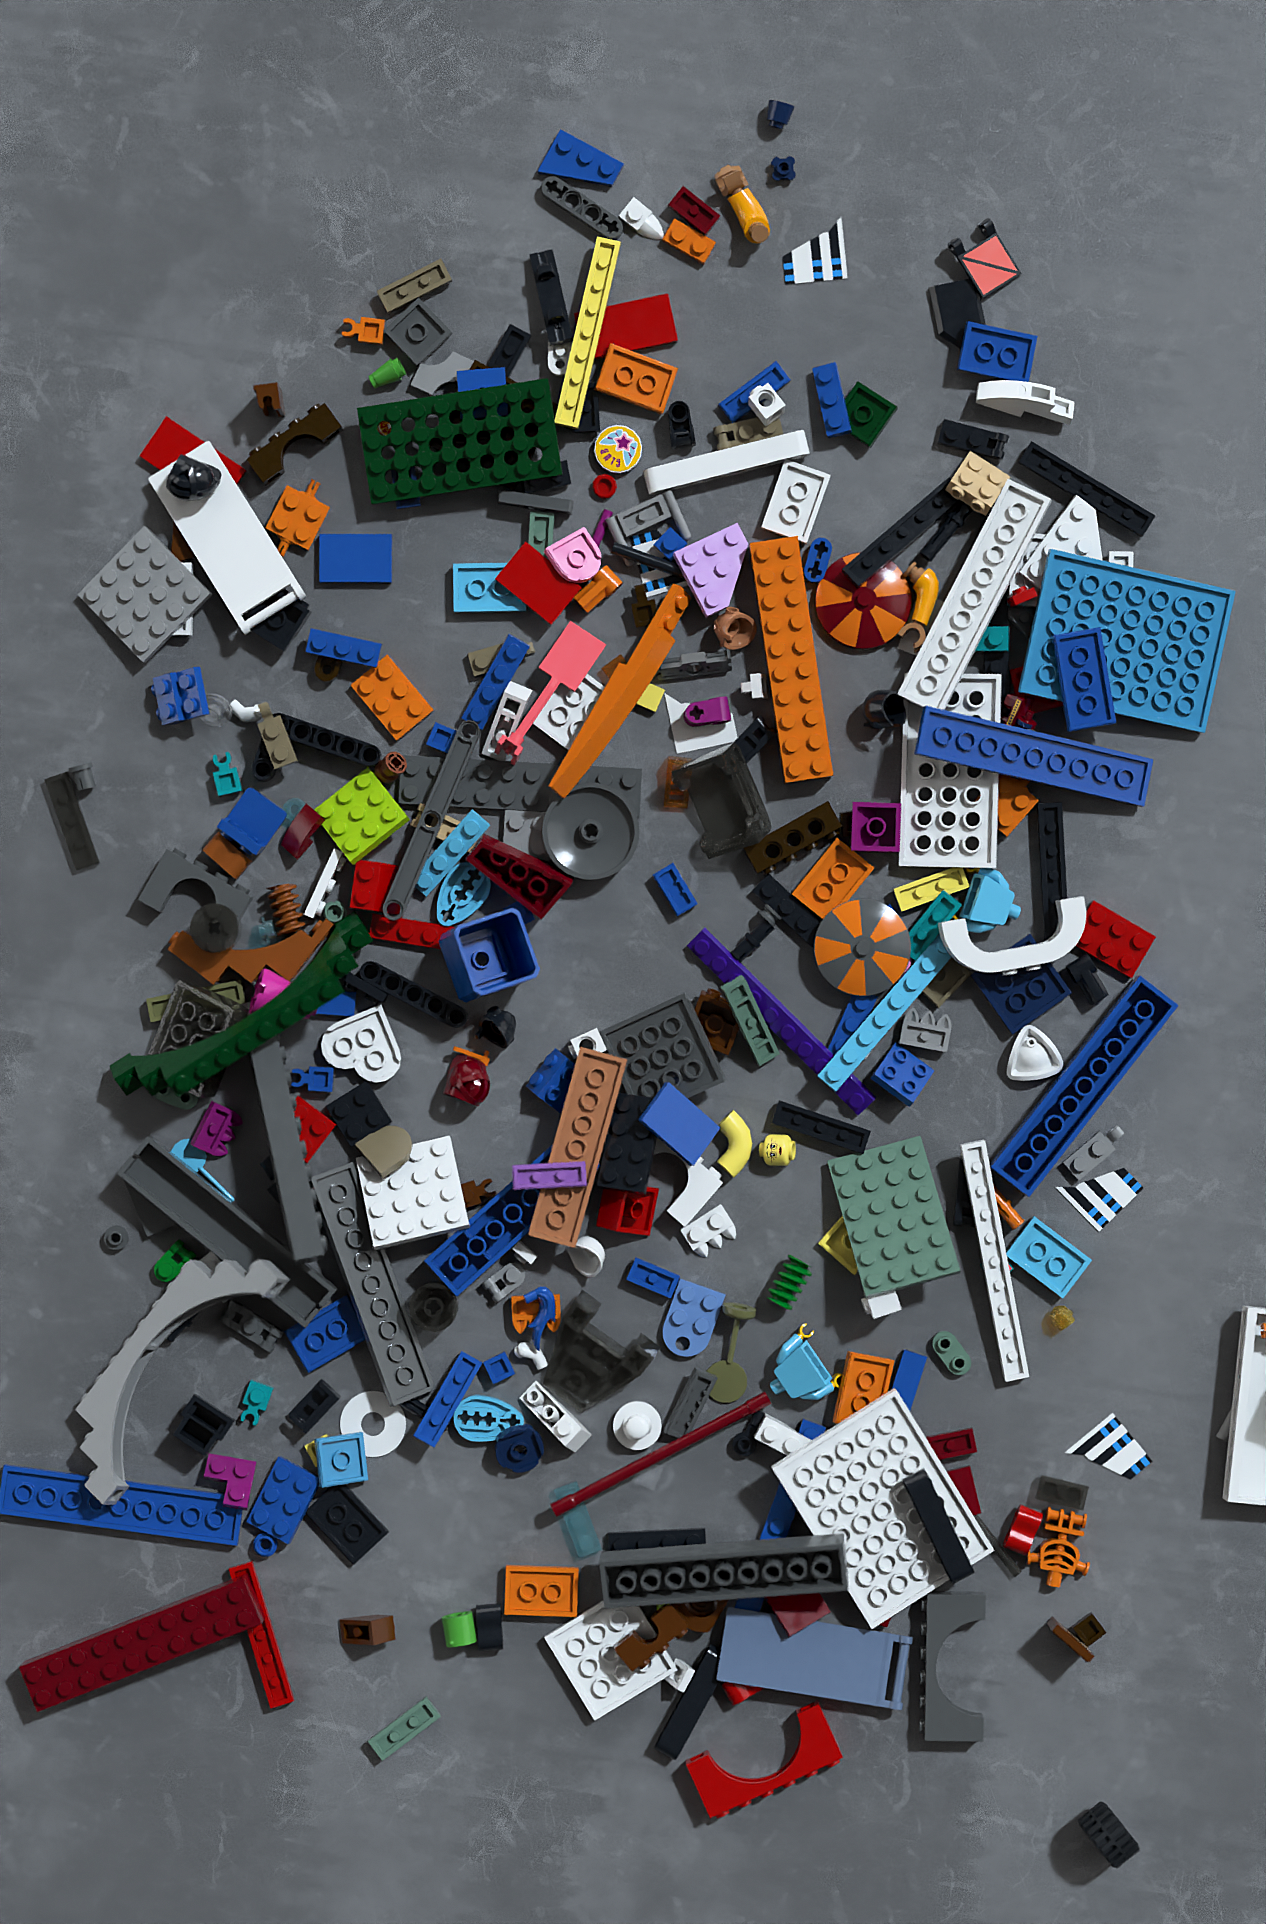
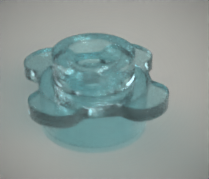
[258,916,277,945]

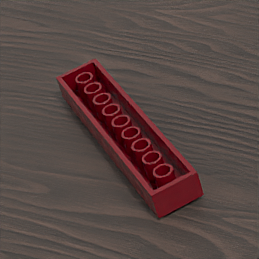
[19,1573,265,1712]

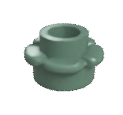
[323,901,347,924]

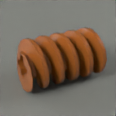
[266,883,306,936]

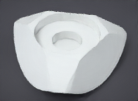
[1007,1025,1064,1081]

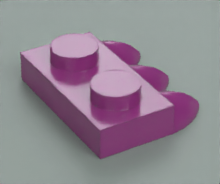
[190,1101,243,1156]

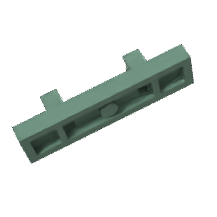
[721,975,780,1066]

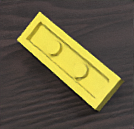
[893,868,970,912]

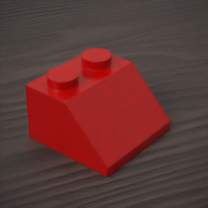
[350,860,401,915]
[596,1186,659,1236]

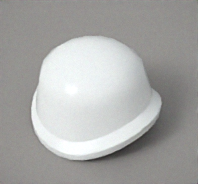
[565,1236,605,1278]

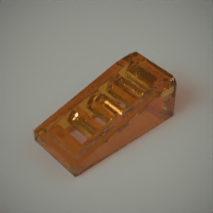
[663,756,692,809]

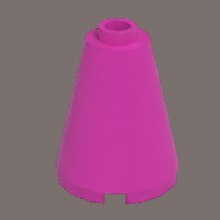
[249,968,317,1019]

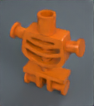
[1026,1507,1090,1587]

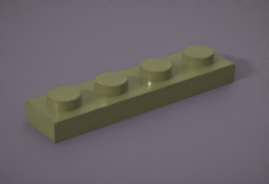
[146,980,246,1023]

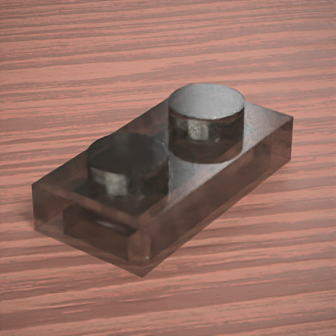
[1035,1474,1089,1510]

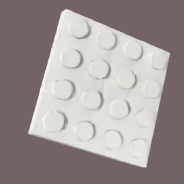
[356,1135,470,1250]
[544,1600,678,1721]

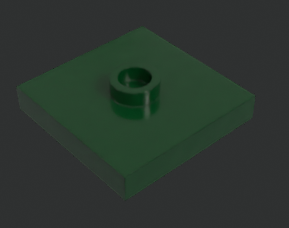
[845,381,898,448]

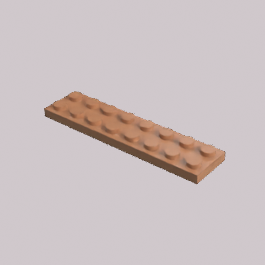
[528,1047,627,1248]

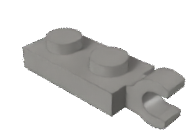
[1063,1125,1124,1181]

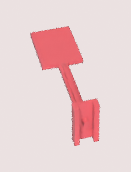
[494,621,606,766]

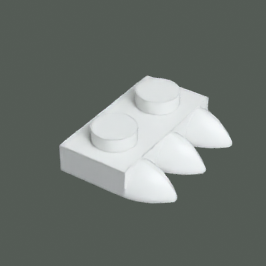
[680,1204,736,1257]

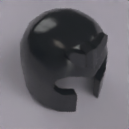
[862,690,906,730]

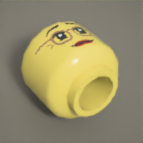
[759,1134,796,1166]

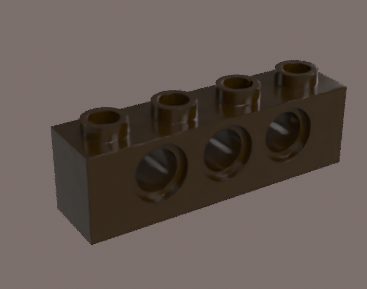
[743,801,842,875]

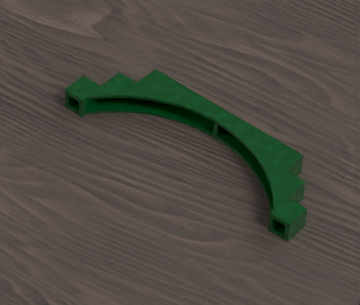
[110,911,373,1097]

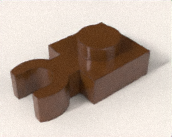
[461,1178,496,1208]

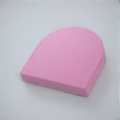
[544,527,601,583]

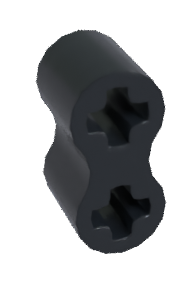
[476,1604,503,1651]

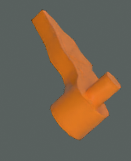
[453,1046,490,1066]

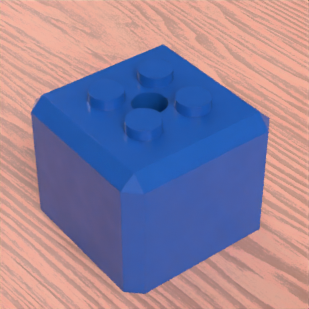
[439,908,540,1003]

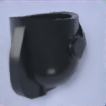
[166,454,222,501]

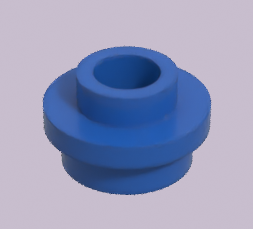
[253,1532,278,1557]

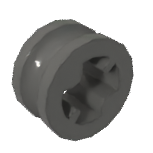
[758,904,781,927]

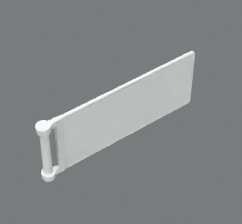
[148,441,307,635]

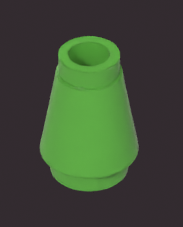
[369,358,406,389]

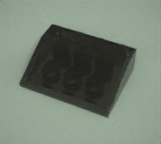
[148,979,250,1098]

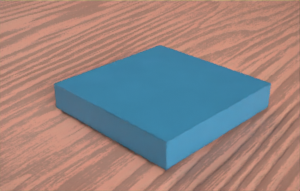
[314,1432,368,1488]

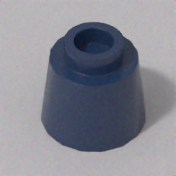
[767,100,795,129]

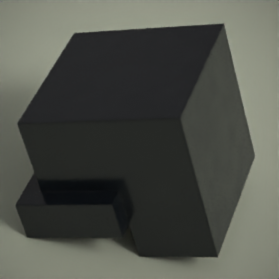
[173,1394,235,1456]

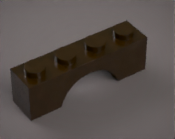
[246,403,343,486]

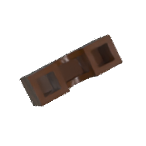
[614,1603,690,1672]

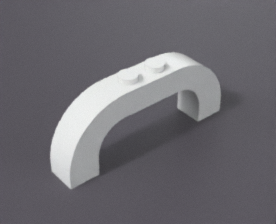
[938,896,1086,975]

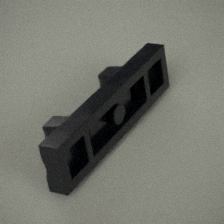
[529,249,573,346]

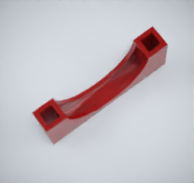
[686,1700,843,1818]

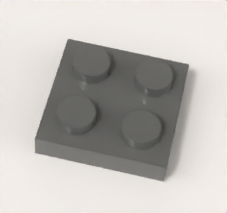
[384,297,452,367]

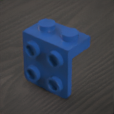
[217,787,287,855]
[526,1048,575,1114]

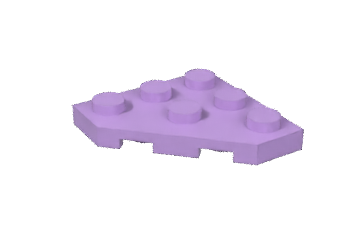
[673,523,748,618]

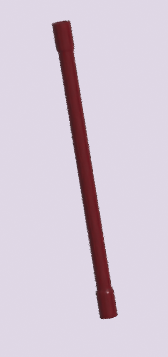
[550,1391,771,1517]

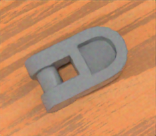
[481,1262,525,1303]

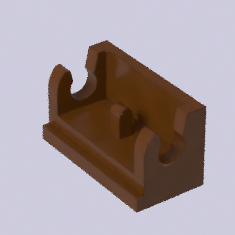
[253,382,285,417]

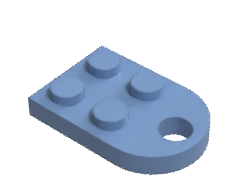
[662,1278,726,1357]

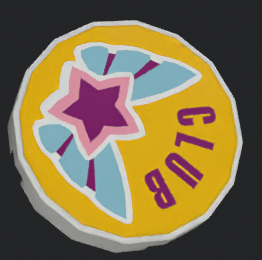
[594,425,642,474]

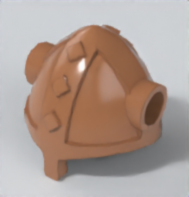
[713,607,757,650]

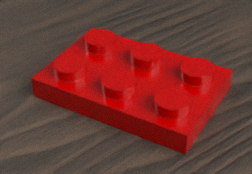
[1075,900,1156,978]

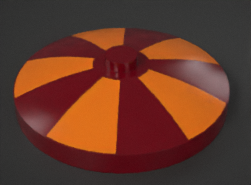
[815,552,912,649]

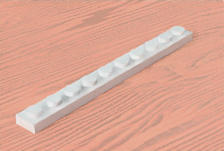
[960,1140,1029,1382]

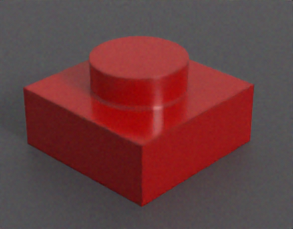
[1007,586,1037,608]

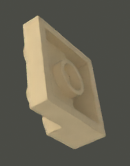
[945,451,1010,516]

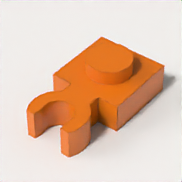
[342,317,385,345]

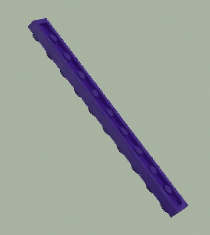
[687,927,876,1115]

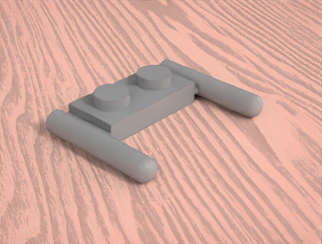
[605,489,691,567]

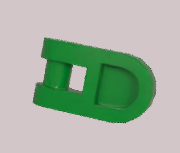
[154,1239,197,1282]

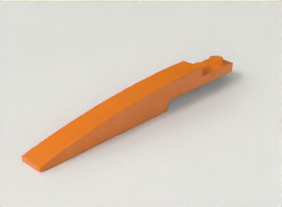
[549,584,692,798]

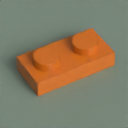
[662,218,716,265]

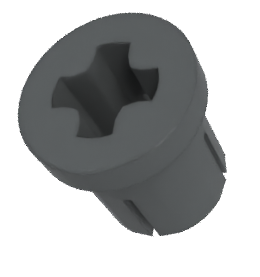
[68,762,96,791]

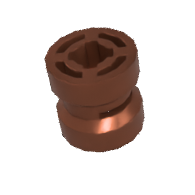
[375,752,407,783]

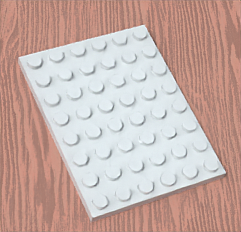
[771,1388,995,1629]

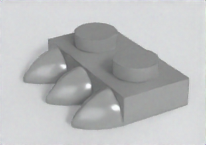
[899,1008,951,1052]

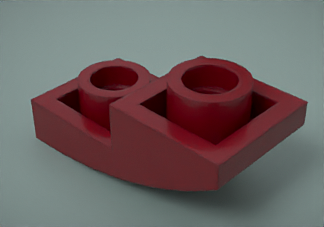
[281,803,325,860]

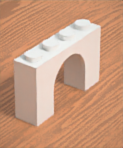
[654,1137,723,1227]

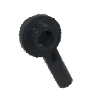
[732,1411,765,1456]

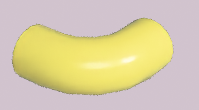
[717,1110,753,1178]

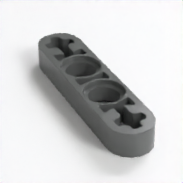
[542,176,623,240]

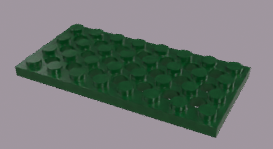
[357,378,563,505]

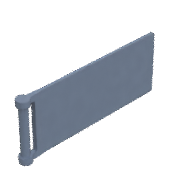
[716,1607,913,1710]

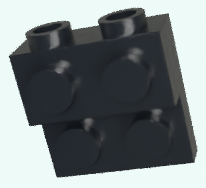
[247,589,312,652]

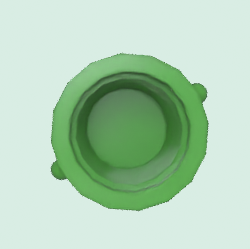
[441,1611,477,1647]

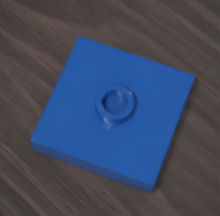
[457,367,509,420]

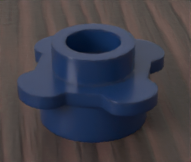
[771,156,796,181]

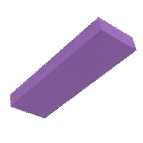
[512,1161,587,1190]

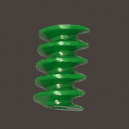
[767,1255,812,1310]

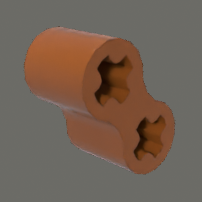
[202,832,252,880]

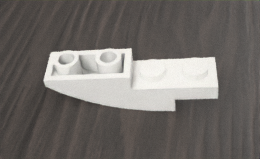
[976,380,1074,425]

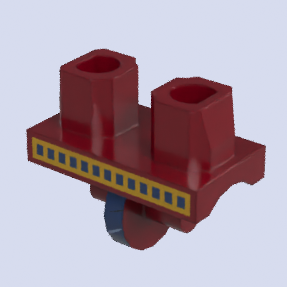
[1001,694,1037,729]

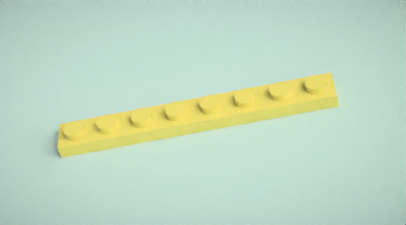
[555,237,621,430]

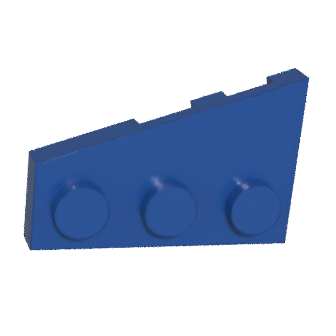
[537,129,624,187]

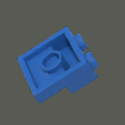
[151,667,209,725]

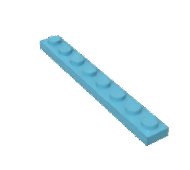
[817,934,951,1092]

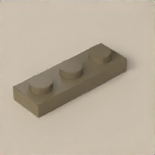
[377,258,452,314]

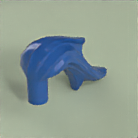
[523,1287,555,1351]

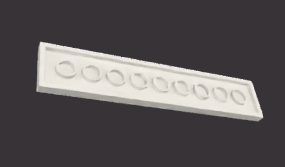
[897,479,1052,710]

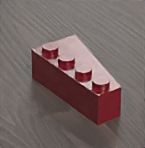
[466,834,574,920]

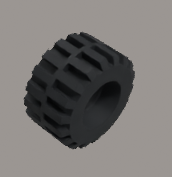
[1078,1801,1140,1869]

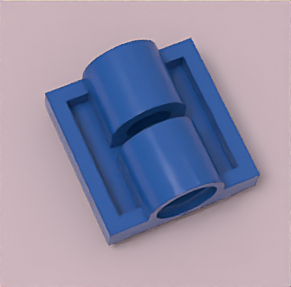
[870,1042,934,1107]

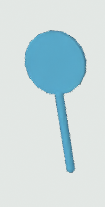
[171,1139,235,1202]

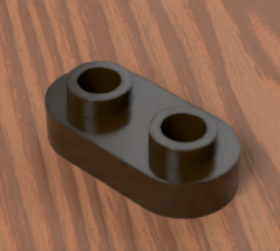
[314,655,343,682]

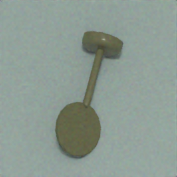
[707,1302,757,1403]

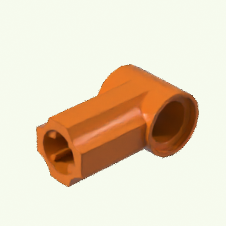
[574,565,623,614]

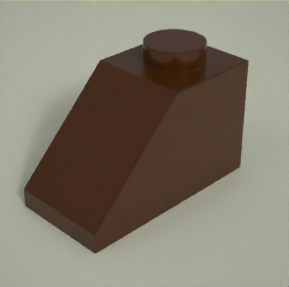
[339,1615,396,1645]

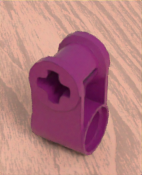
[683,696,732,727]

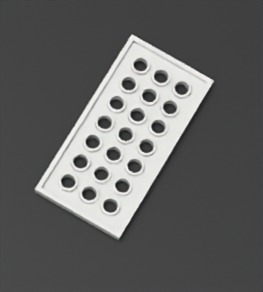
[899,673,1002,868]

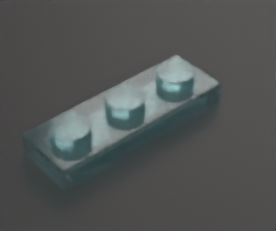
[554,1480,602,1558]

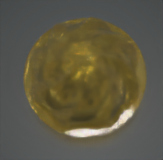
[1050,1306,1075,1331]

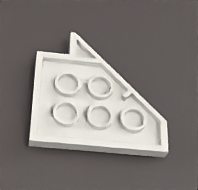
[1018,495,1102,589]

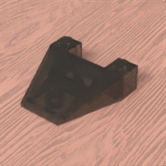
[542,1290,660,1413]

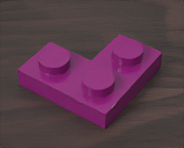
[204,1453,257,1510]

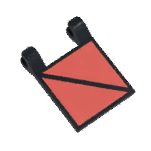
[947,218,1022,299]

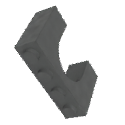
[138,848,253,948]

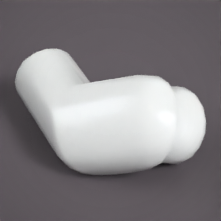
[228,699,262,722]
[514,1342,548,1370]

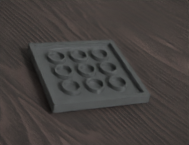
[599,992,727,1098]

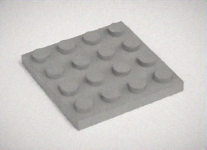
[77,526,212,663]

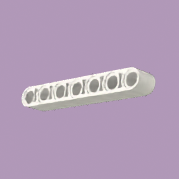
[643,430,810,495]

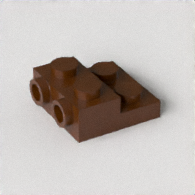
[694,988,744,1055]

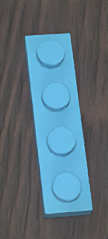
[416,809,490,897]

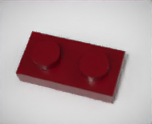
[668,186,721,236]
[926,1427,977,1460]

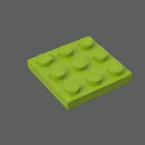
[314,767,410,865]

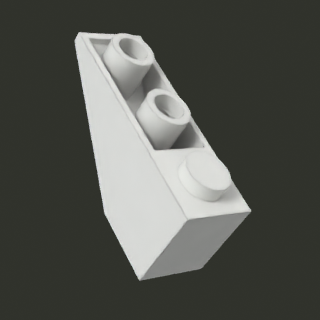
[520,1381,592,1452]

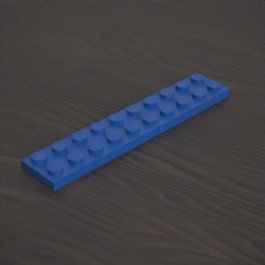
[914,706,1154,807]
[0,1464,243,1546]

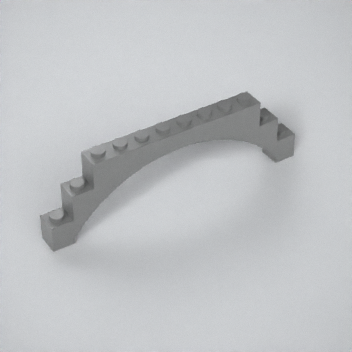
[75,1259,289,1505]

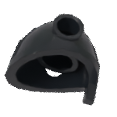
[475,1006,517,1049]

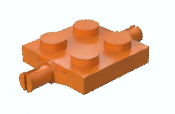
[265,479,330,557]
[974,774,1039,837]

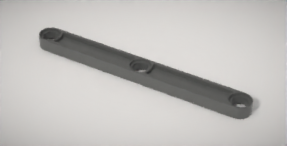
[383,720,480,921]

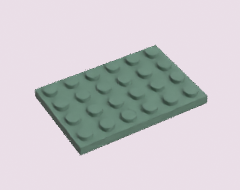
[827,1136,960,1298]

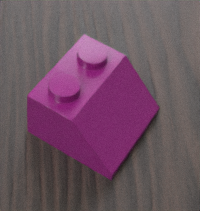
[851,802,901,853]

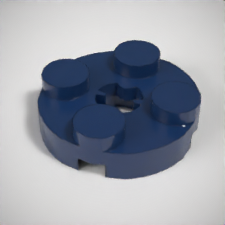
[495,1424,544,1473]

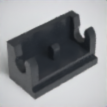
[289,1379,341,1434]

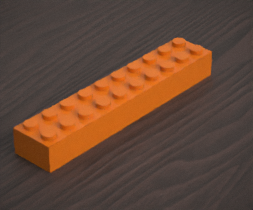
[749,536,833,784]

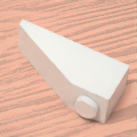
[482,681,532,761]

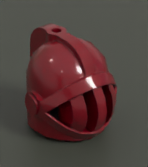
[443,1054,490,1106]

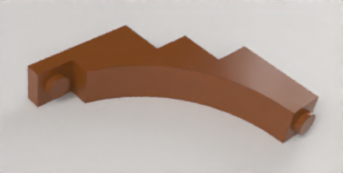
[168,918,335,985]

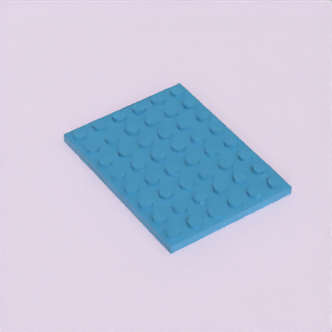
[1018,549,1236,733]

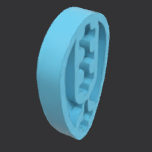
[437,862,491,926]
[454,1394,524,1442]

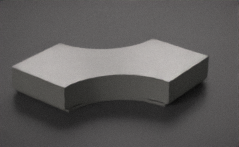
[411,351,474,396]

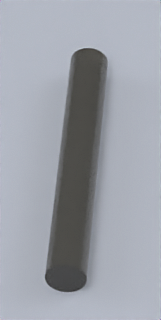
[973,1514,1022,1577]

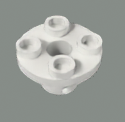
[613,1400,662,1450]

